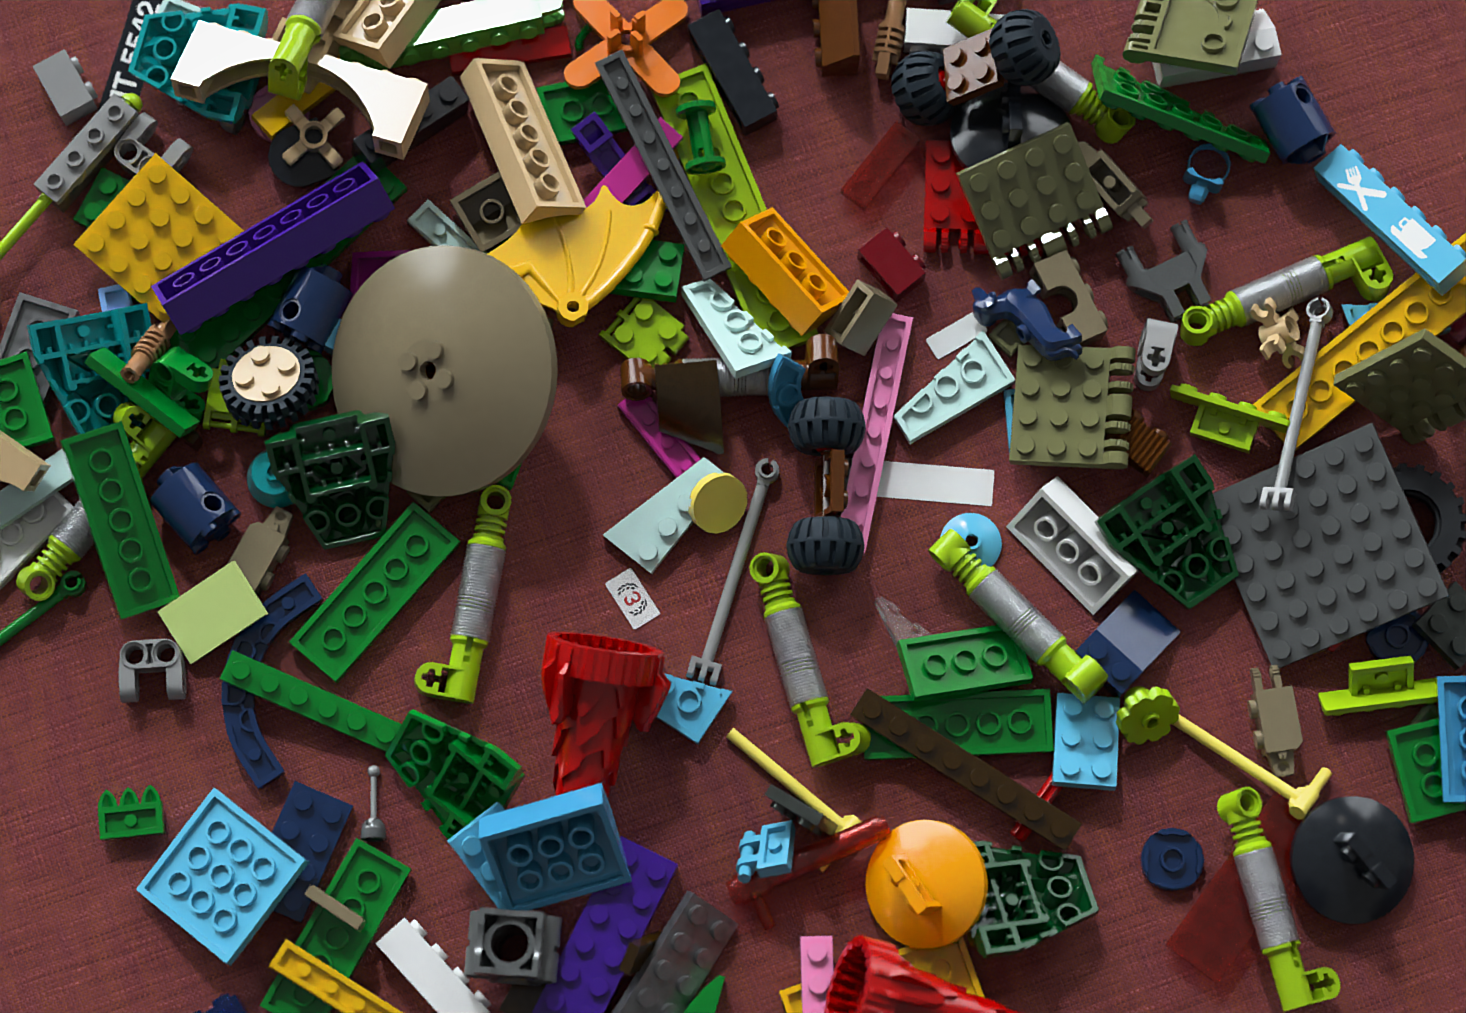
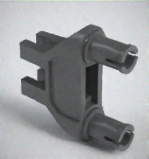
[1116,220,1212,323]

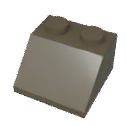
[450,171,521,252]

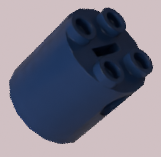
[1249,76,1336,165]
[267,263,353,354]
[150,463,241,555]

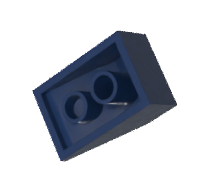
[1075,590,1181,698]

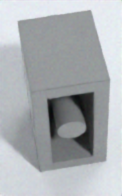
[33,49,98,126]

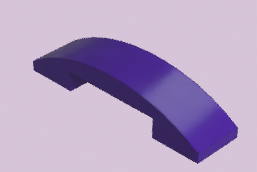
[570,111,668,211]

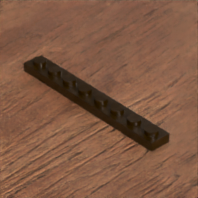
[850,688,1082,851]

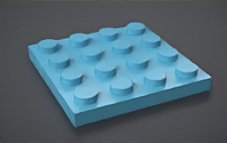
[136,788,309,966]

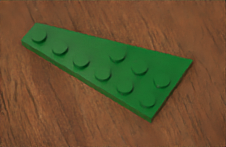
[1091,54,1270,163]

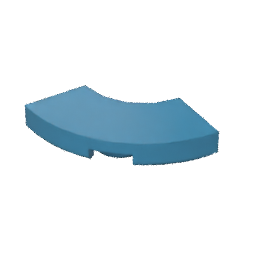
[768,353,806,428]

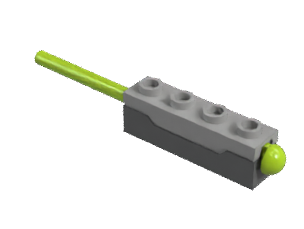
[0,93,142,260]

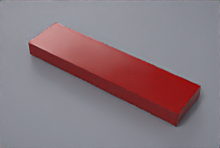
[449,25,572,76]

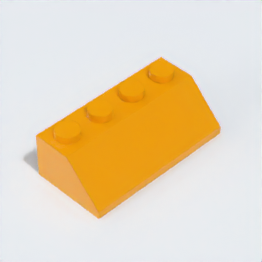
[721,207,849,336]

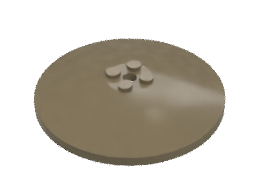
[332,245,558,496]

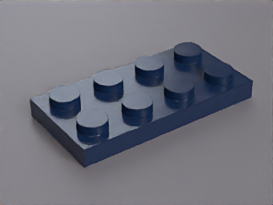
[272,781,353,923]

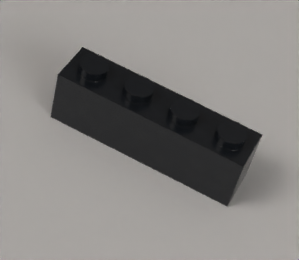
[687,9,779,136]
[352,76,470,174]

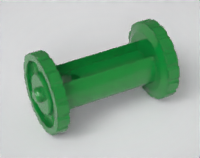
[676,100,726,175]

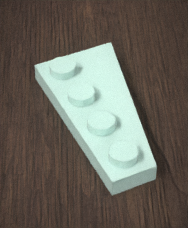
[681,279,791,379]
[894,330,1015,444]
[603,457,725,574]

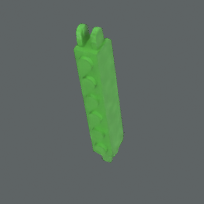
[338,0,565,70]

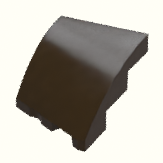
[654,360,724,455]

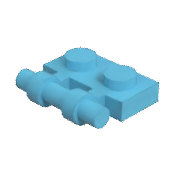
[736,820,796,883]

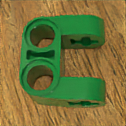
[148,347,213,421]

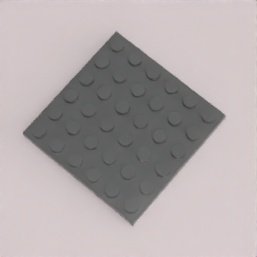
[1213,423,1450,669]

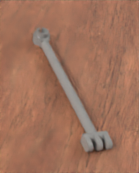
[1260,298,1333,512]
[686,458,779,686]

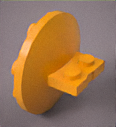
[866,820,988,949]

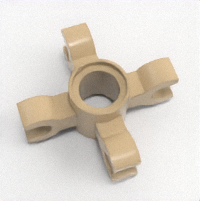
[282,104,346,169]
[1251,297,1305,369]

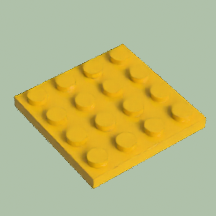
[73,153,244,323]

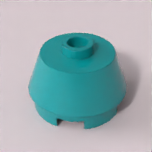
[247,450,293,508]

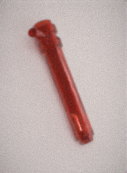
[726,815,891,930]

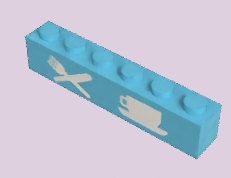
[1314,144,1466,296]

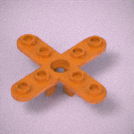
[564,0,688,97]

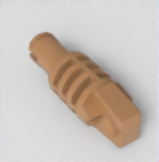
[872,0,907,80]
[120,319,177,383]

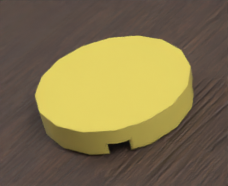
[688,472,747,534]

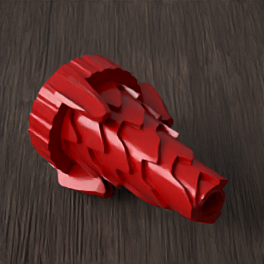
[541,632,671,798]
[824,935,1022,1013]

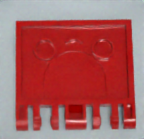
[923,140,1045,257]

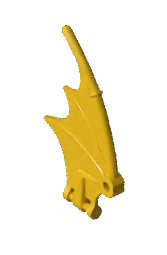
[487,148,679,327]

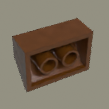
[812,0,860,77]

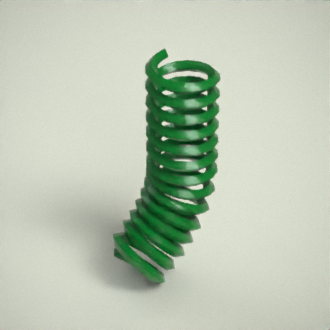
[574,24,592,51]

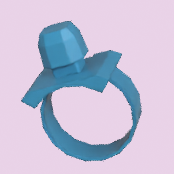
[1182,144,1231,205]

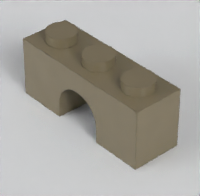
[1029,250,1108,347]

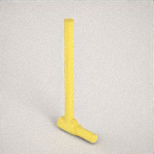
[1172,714,1332,820]
[726,728,866,872]

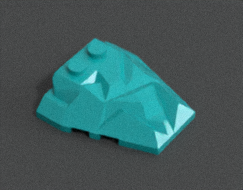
[128,3,268,124]
[27,303,151,435]

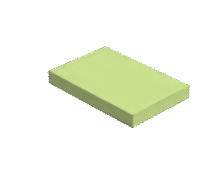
[157,561,268,664]

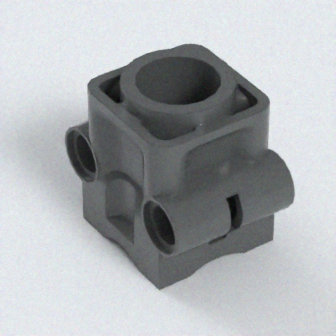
[464,907,562,986]

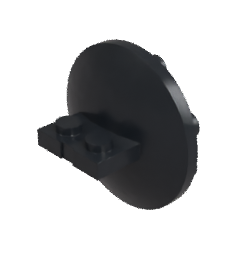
[950,82,1070,169]
[1290,796,1414,924]

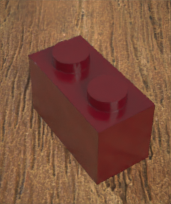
[857,227,926,303]

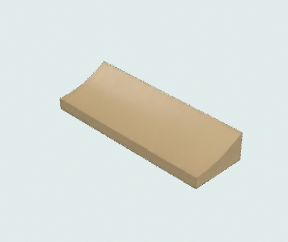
[333,0,441,69]
[460,58,586,224]

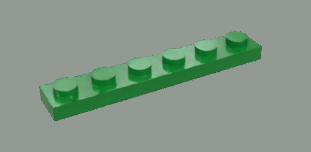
[220,650,402,752]

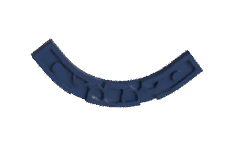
[221,573,324,790]

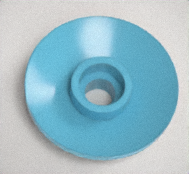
[940,513,1002,566]

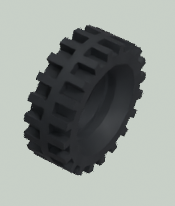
[1393,463,1466,573]

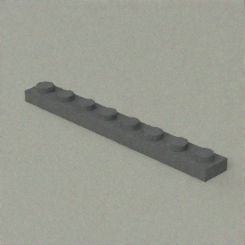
[595,50,732,281]

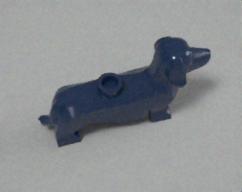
[972,279,1082,361]

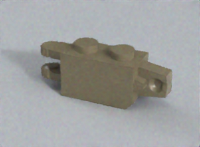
[1078,141,1154,229]
[228,506,294,596]
[1247,665,1303,778]

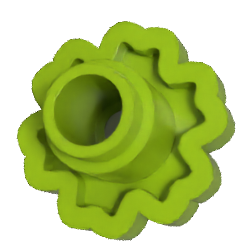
[1116,686,1180,745]

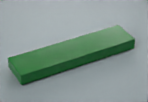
[84,347,200,438]

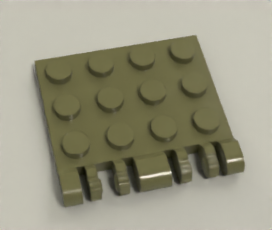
[1122,0,1259,76]
[956,122,1113,280]
[1333,328,1466,445]
[1009,345,1136,469]

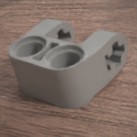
[114,112,194,177]
[1134,318,1178,391]
[119,639,186,703]

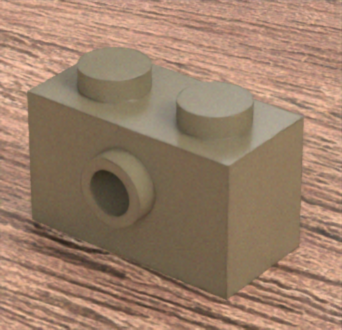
[824,279,898,356]

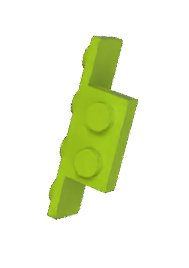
[1170,383,1290,454]
[1318,656,1438,716]

